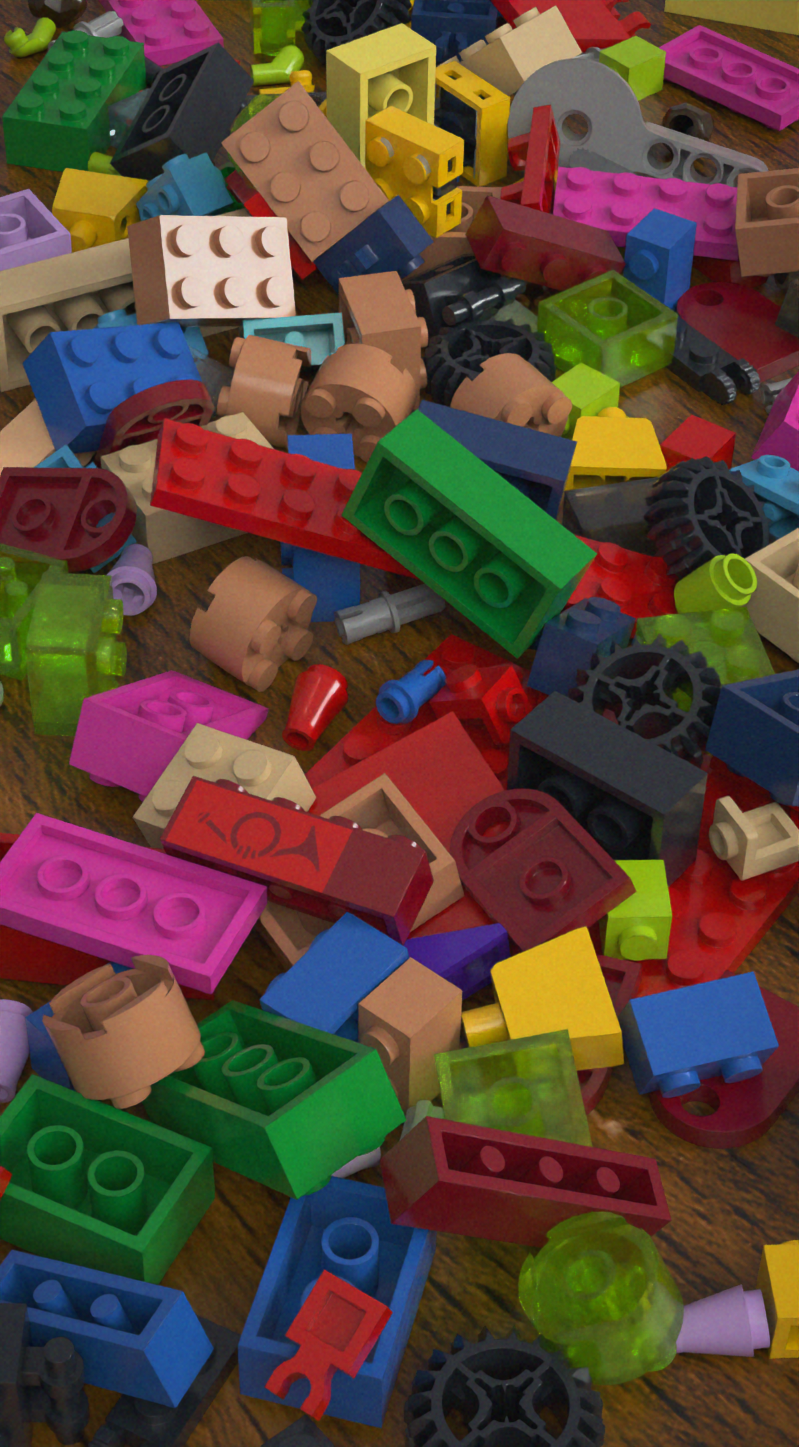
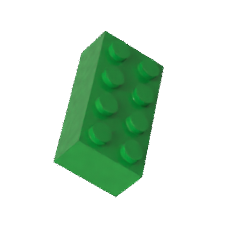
[2,30,147,172]
[341,409,597,659]
[142,1000,407,1200]

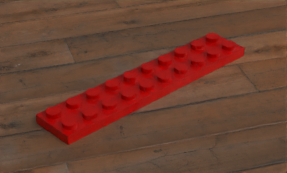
[150,418,691,648]

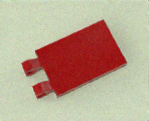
[491,0,651,53]
[224,168,317,280]

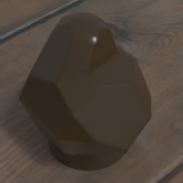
[28,0,87,28]
[661,102,714,156]

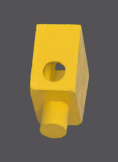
[52,168,149,253]
[563,407,667,510]
[461,926,624,1076]

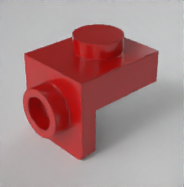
[429,664,533,745]

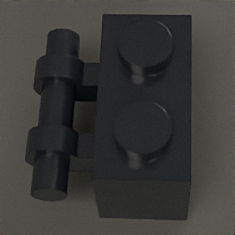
[401,253,526,341]
[0,1303,90,1447]

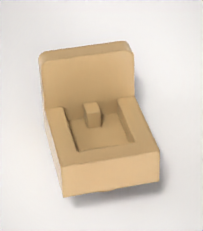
[709,796,799,881]

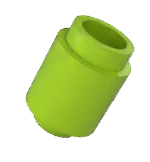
[674,554,757,629]

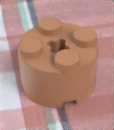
[216,335,311,449]
[300,344,417,462]
[450,353,572,437]
[190,556,317,692]
[42,955,205,1109]

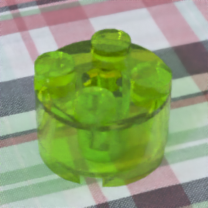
[518,1212,684,1385]

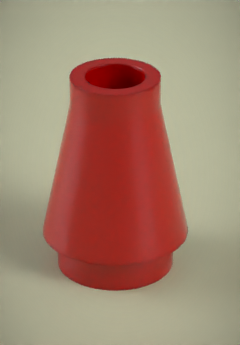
[282,664,348,751]

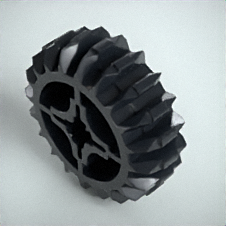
[301,0,412,65]
[423,316,556,407]
[643,456,776,581]
[567,633,721,769]
[404,1325,605,1447]

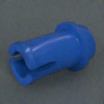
[376,659,446,724]

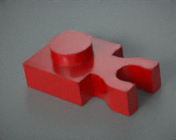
[265,1269,393,1421]

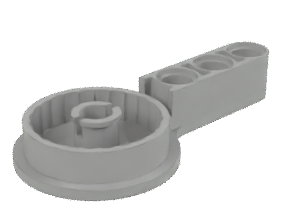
[507,58,769,187]

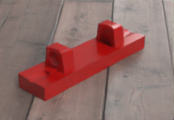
[500,104,561,214]

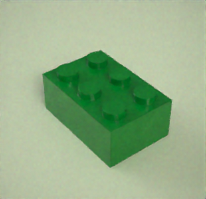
[0,1074,215,1285]

